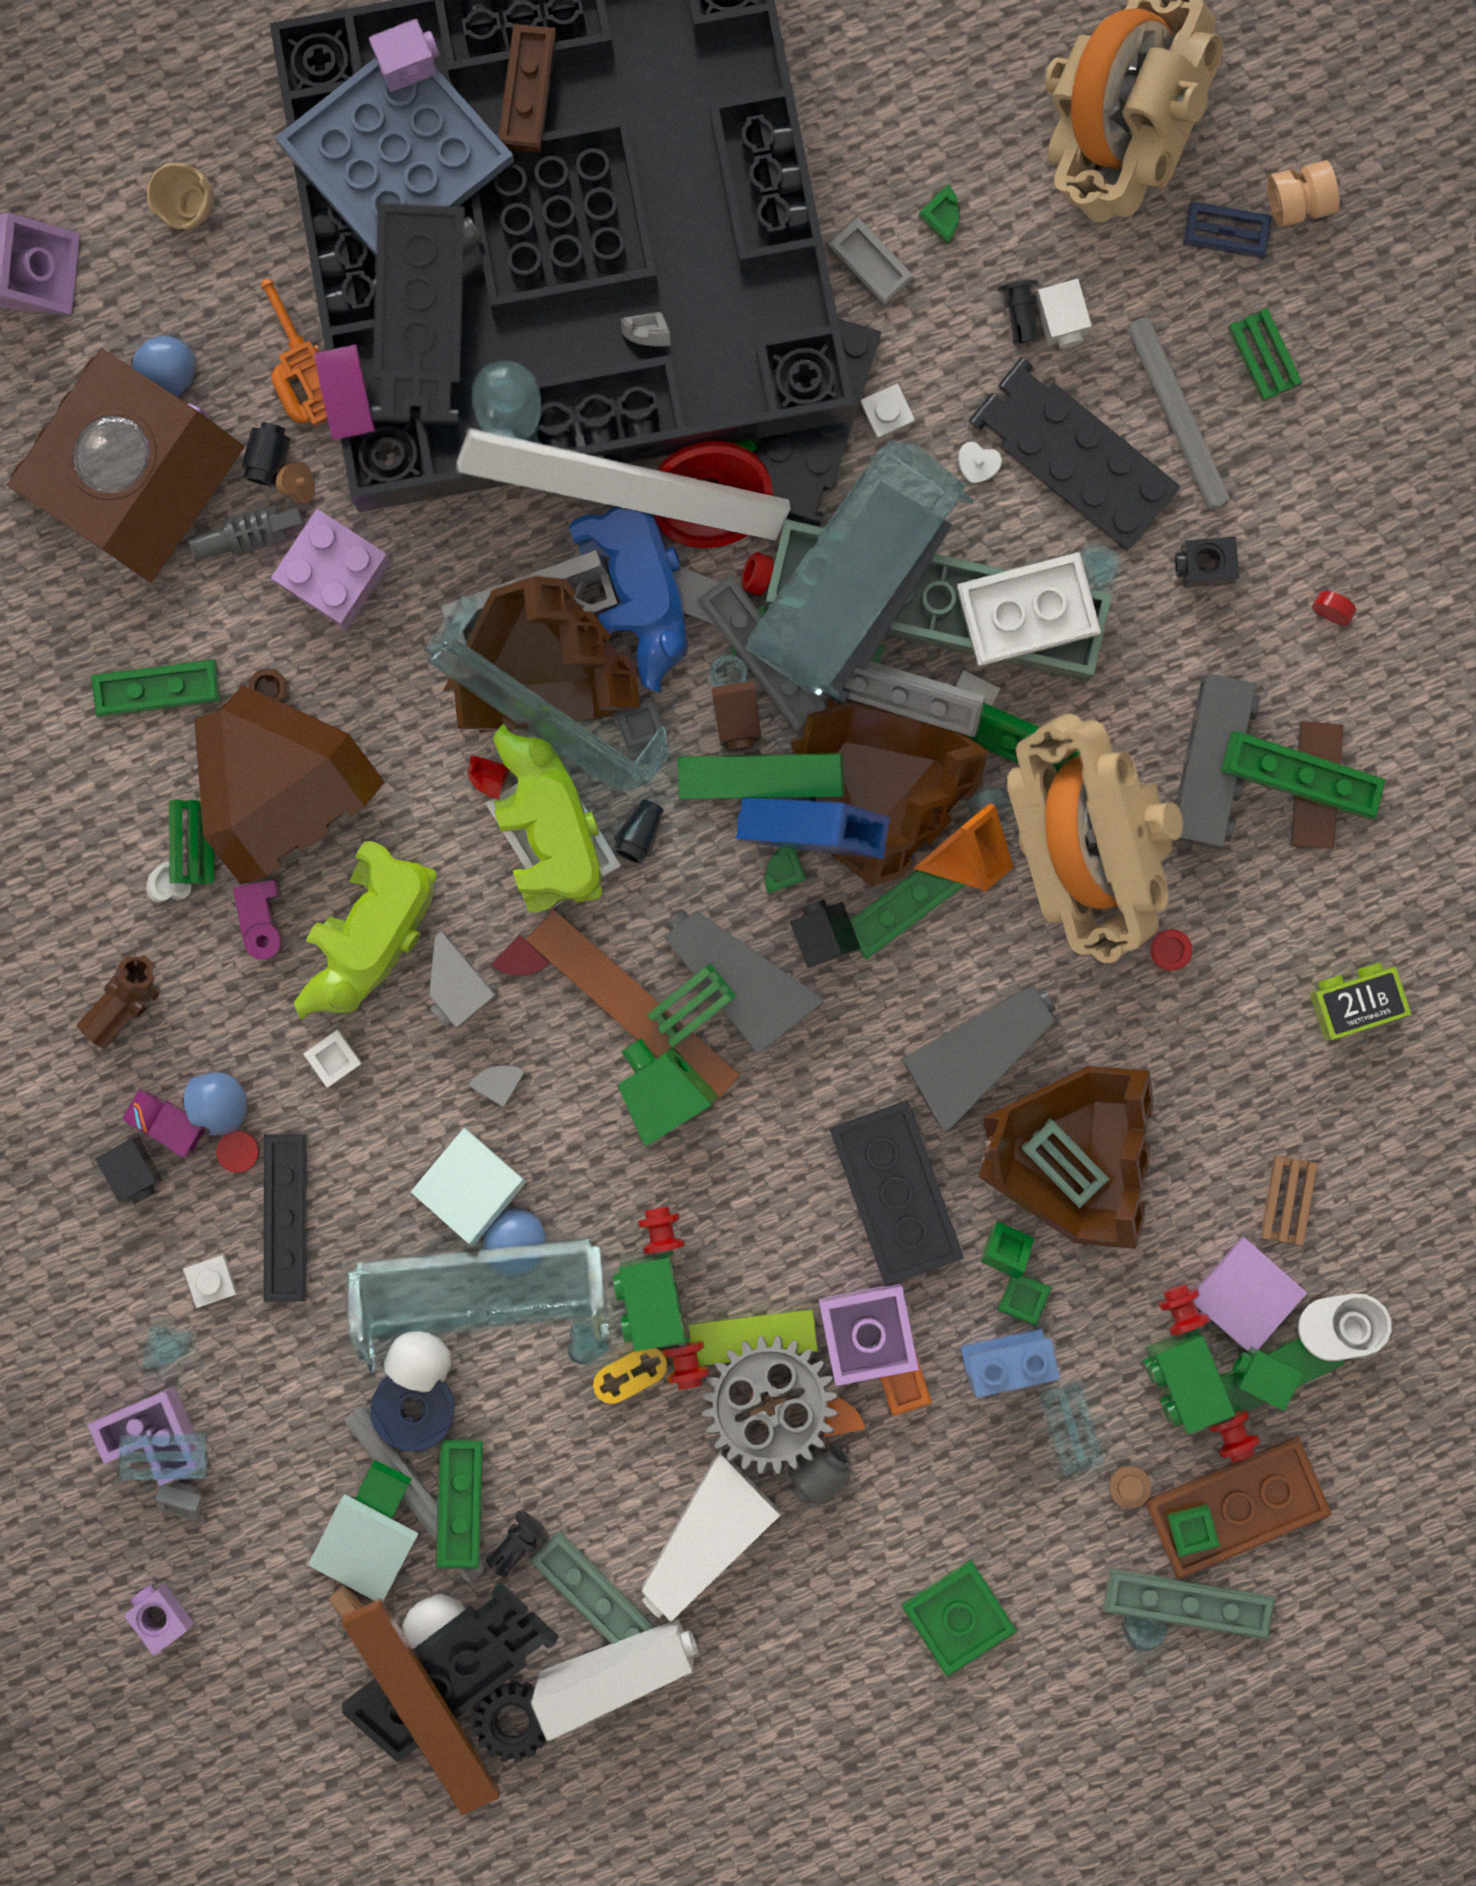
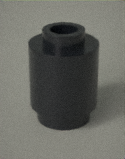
[242,422,292,487]

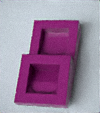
[314,345,375,440]

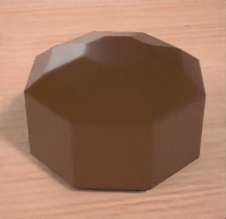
[248,669,289,703]

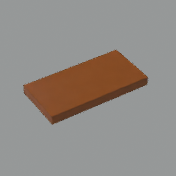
[1145,1436,1332,1580]

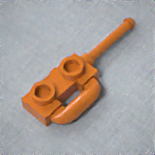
[261,278,328,427]

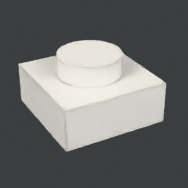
[860,383,915,440]
[303,1030,363,1088]
[183,1254,238,1308]

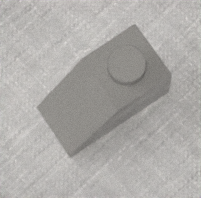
[429,931,497,1028]

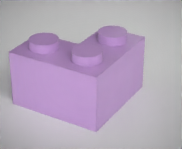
[87,1386,207,1486]

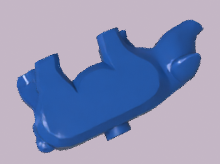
[569,506,688,693]

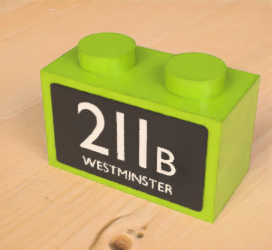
[1309,962,1412,1040]

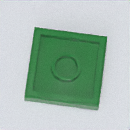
[901,1559,1017,1677]

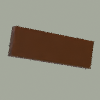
[498,24,557,153]
[1290,721,1343,849]

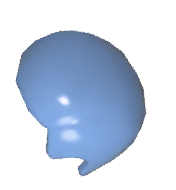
[132,335,197,398]
[184,1072,247,1136]
[483,1208,546,1274]

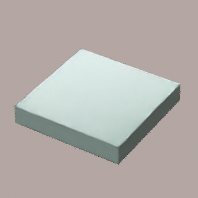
[411,1128,527,1246]
[308,1494,419,1601]

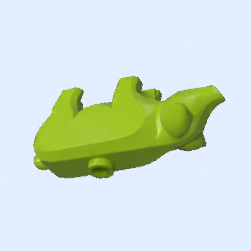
[493,724,603,913]
[294,841,437,1020]

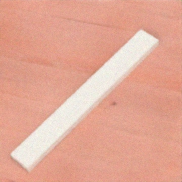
[457,429,791,541]

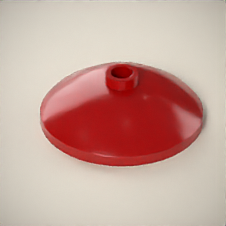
[654,441,773,548]

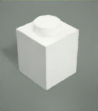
[1036,279,1092,349]

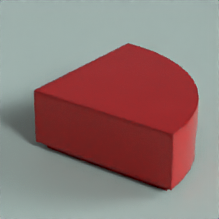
[467,755,510,800]

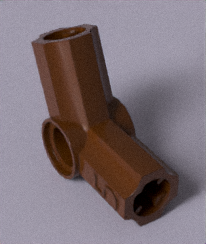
[76,955,161,1049]

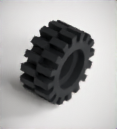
[474,1680,546,1762]

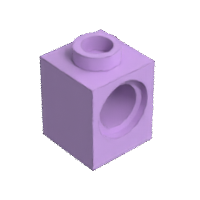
[369,19,439,93]
[124,1584,194,1656]

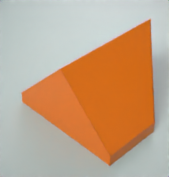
[913,803,1014,892]

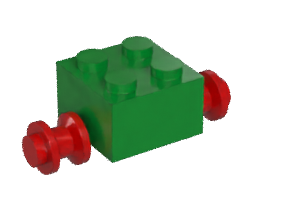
[613,1206,710,1390]
[1143,1284,1260,1462]

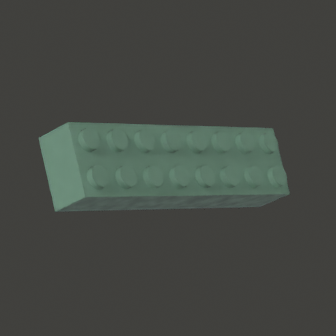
[766,519,1112,682]

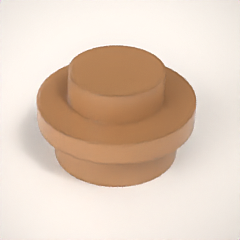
[1109,1466,1151,1509]

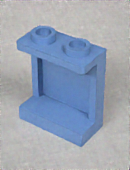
[960,1328,1060,1398]

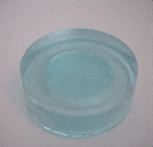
[967,788,1011,817]

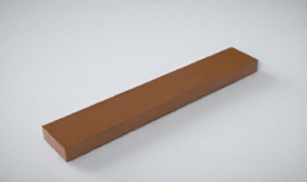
[526,909,740,1106]
[342,1598,499,1815]

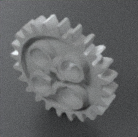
[702,1336,839,1474]

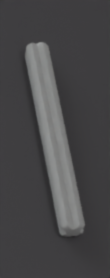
[1128,317,1230,510]
[345,1407,485,1583]

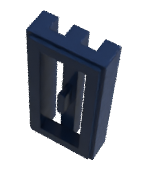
[1182,201,1272,259]

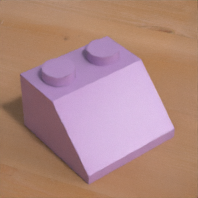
[0,212,80,315]

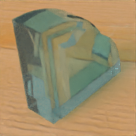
[142,1325,193,1369]

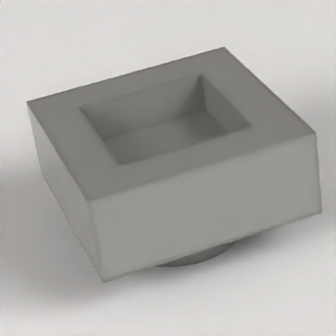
[155,1482,203,1522]

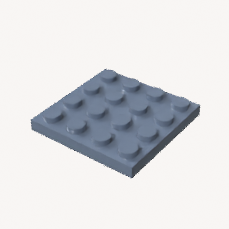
[275,58,514,257]

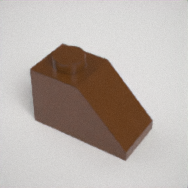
[712,681,761,751]

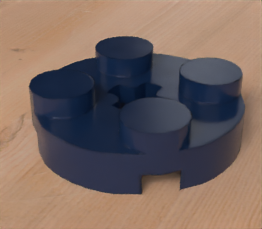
[371,1375,455,1451]

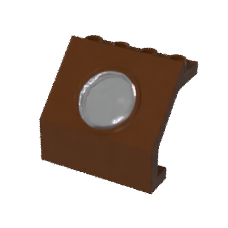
[7,348,245,583]

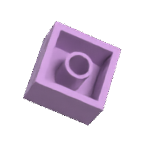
[271,509,392,630]
[818,1283,919,1386]

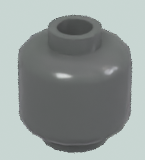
[789,1441,851,1504]

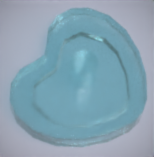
[1080,545,1120,589]
[568,1320,608,1365]
[1122,1616,1167,1652]

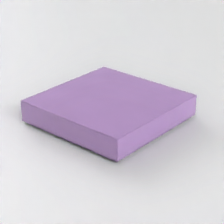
[1194,1237,1307,1352]

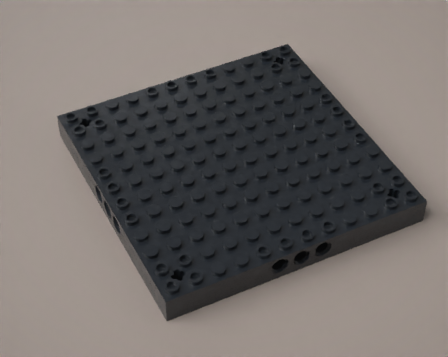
[269,0,855,513]

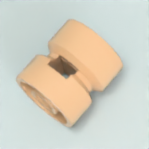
[1267,160,1340,228]

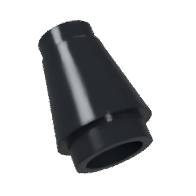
[613,799,664,864]

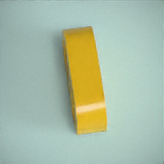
[593,1347,668,1404]

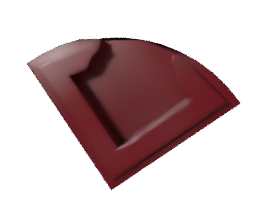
[491,934,550,976]

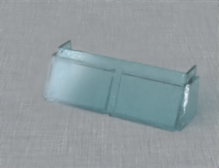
[745,440,974,698]
[423,593,670,792]
[347,1239,610,1372]

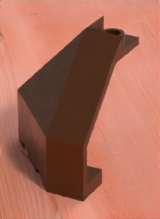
[443,576,640,733]
[194,685,385,884]
[790,698,988,887]
[978,1066,1154,1249]

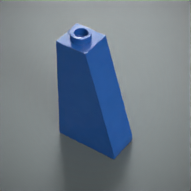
[736,798,890,859]

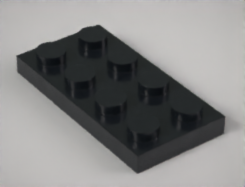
[829,1100,964,1286]

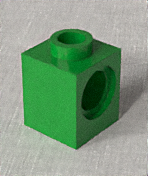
[1232,1347,1303,1411]

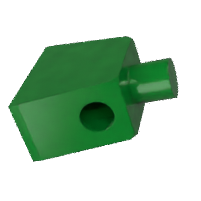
[618,1038,718,1146]

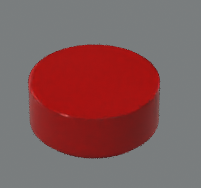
[741,552,774,596]
[1312,591,1356,626]
[1149,929,1192,971]
[216,1131,260,1173]

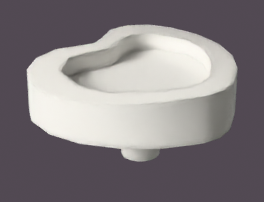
[958,442,1002,484]
[147,862,191,903]

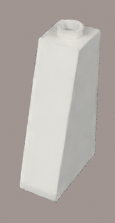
[642,1450,780,1621]
[531,1619,698,1741]

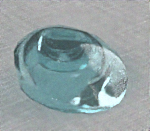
[472,360,541,441]

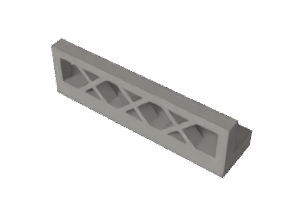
[441,550,619,652]

